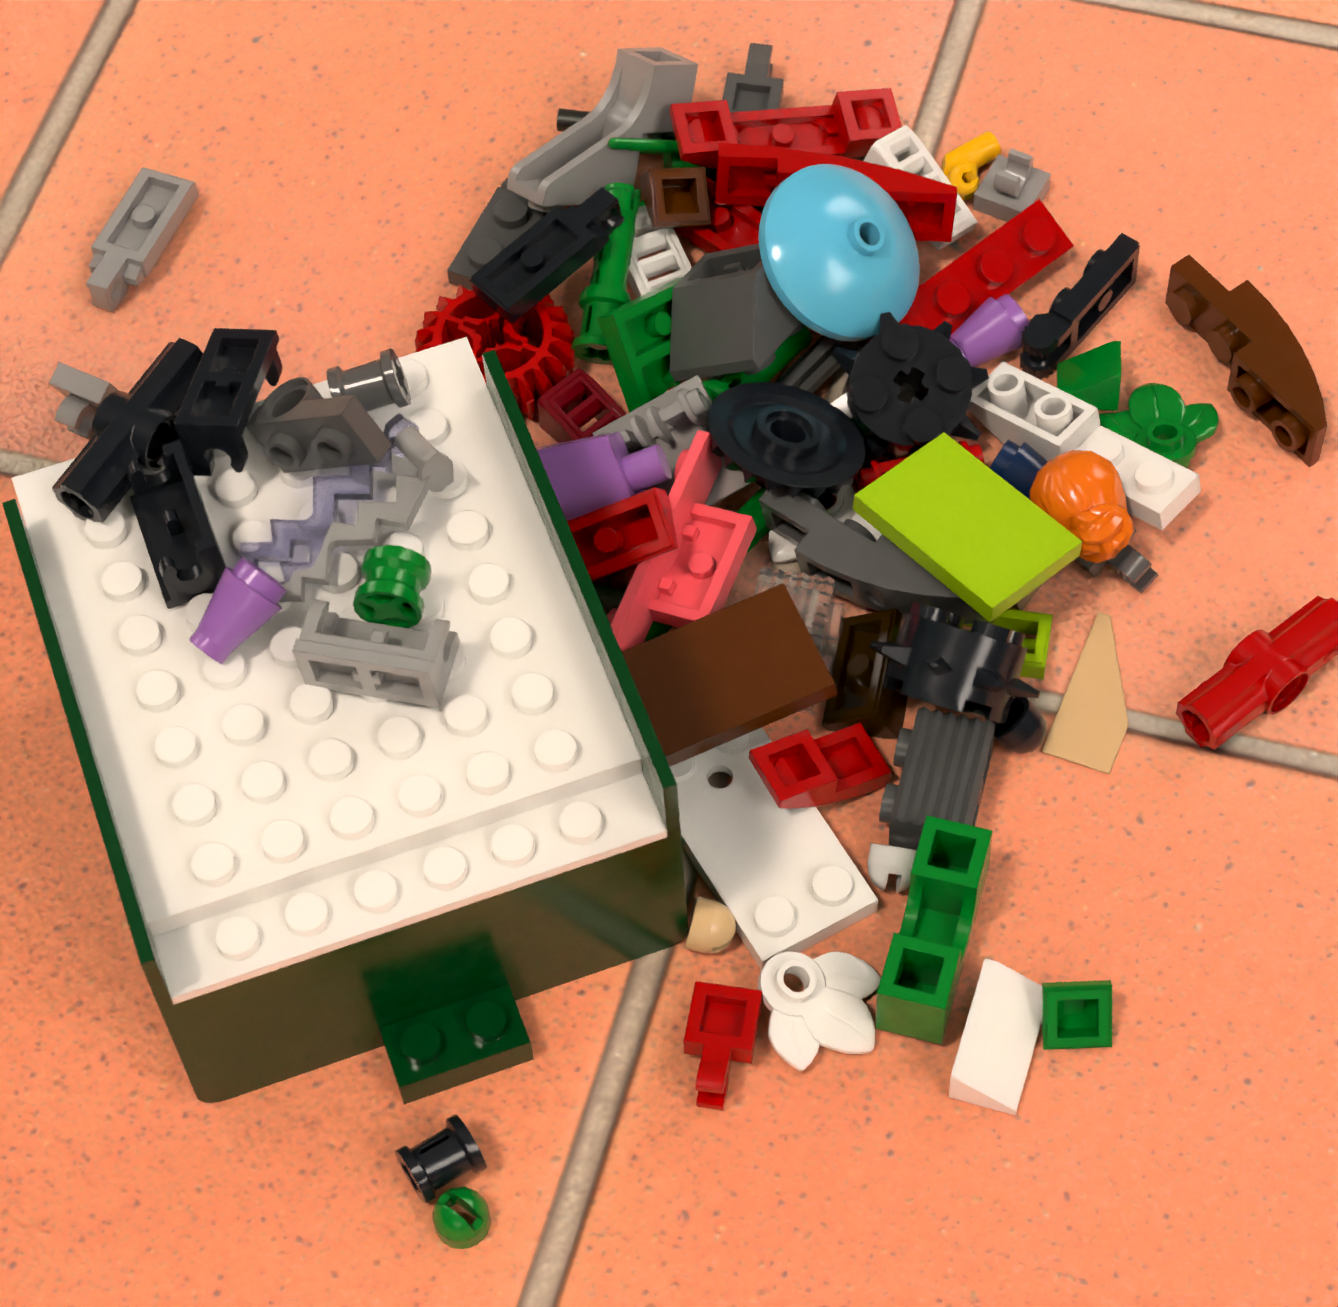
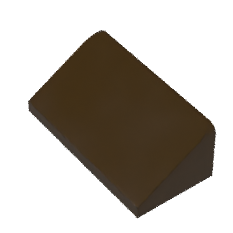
[822,609,908,739]

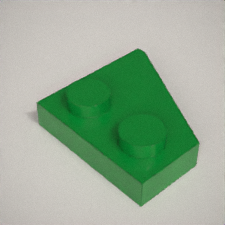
[597,277,683,412]

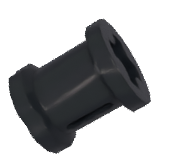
[395,1114,487,1204]

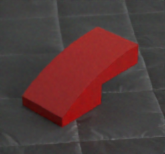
[748,723,892,809]

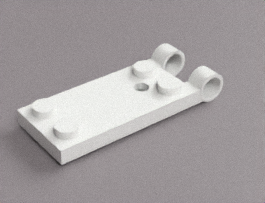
[670,728,878,969]

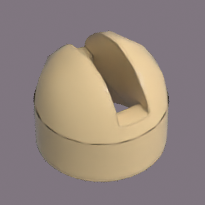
[684,896,736,953]

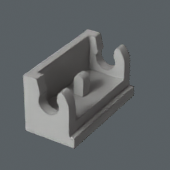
[292,600,460,708]

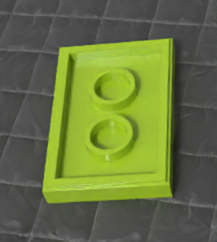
[852,432,1083,622]

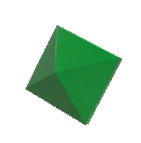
[1042,980,1112,1050]

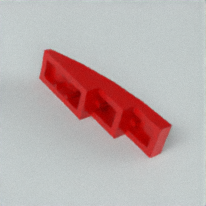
[715,142,957,242]

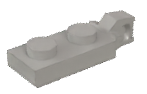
[86,167,198,312]

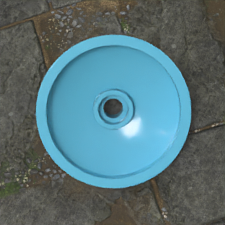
[759,164,920,342]

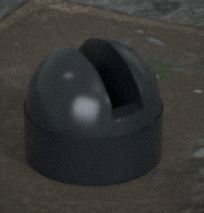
[992,697,1047,754]

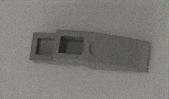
[759,488,995,624]

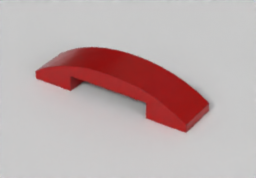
[669,88,902,169]

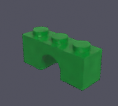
[875,815,993,1045]

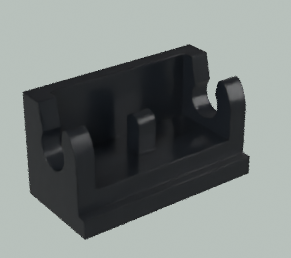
[173,328,283,476]
[127,440,226,609]

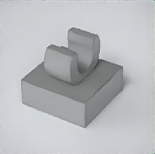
[973,148,1051,222]
[49,362,119,439]

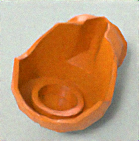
[1029,450,1134,563]

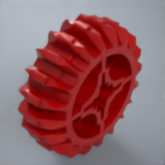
[415,284,576,420]

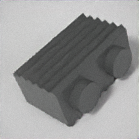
[879,707,995,850]

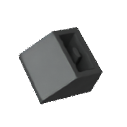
[669,243,805,382]

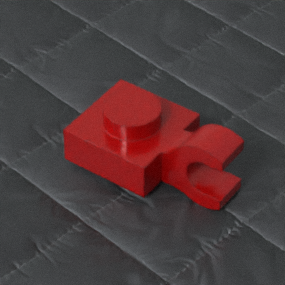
[683,981,763,1110]

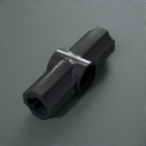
[52,338,203,522]

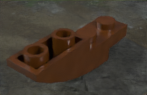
[1165,255,1327,468]

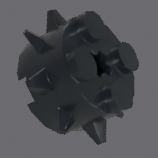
[831,312,989,467]
[870,601,1040,724]

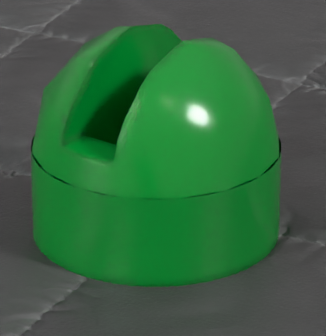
[433,1186,491,1249]

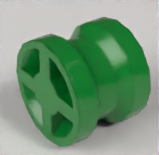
[353,545,432,628]

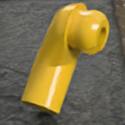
[941,131,1001,201]

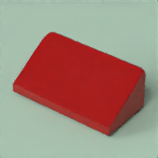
[567,487,678,581]

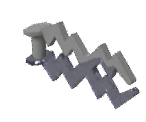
[239,413,454,602]

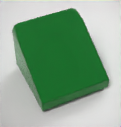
[1057,341,1121,411]

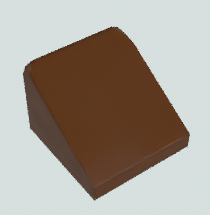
[640,167,711,229]

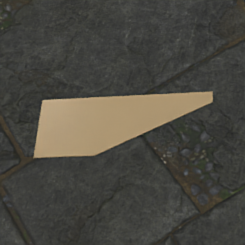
[1041,612,1129,774]

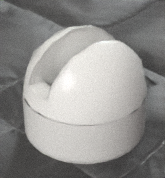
[867,843,917,893]

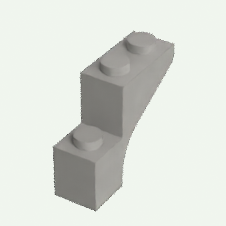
[507,47,698,213]

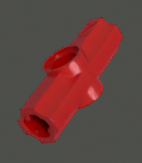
[1176,596,1338,750]

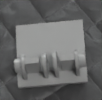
[593,375,751,506]

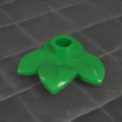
[1099,383,1219,468]

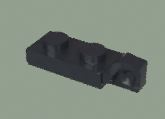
[469,187,625,324]

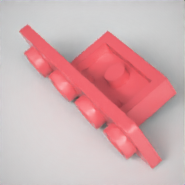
[607,430,757,652]

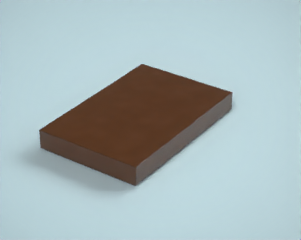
[622,583,837,767]

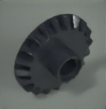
[706,382,865,499]

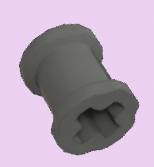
[326,348,411,412]

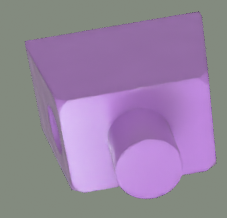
[536,431,672,521]

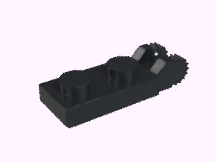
[1020,233,1140,380]

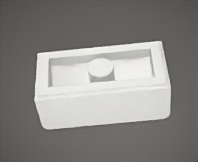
[949,958,1042,1115]

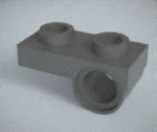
[246,377,392,473]

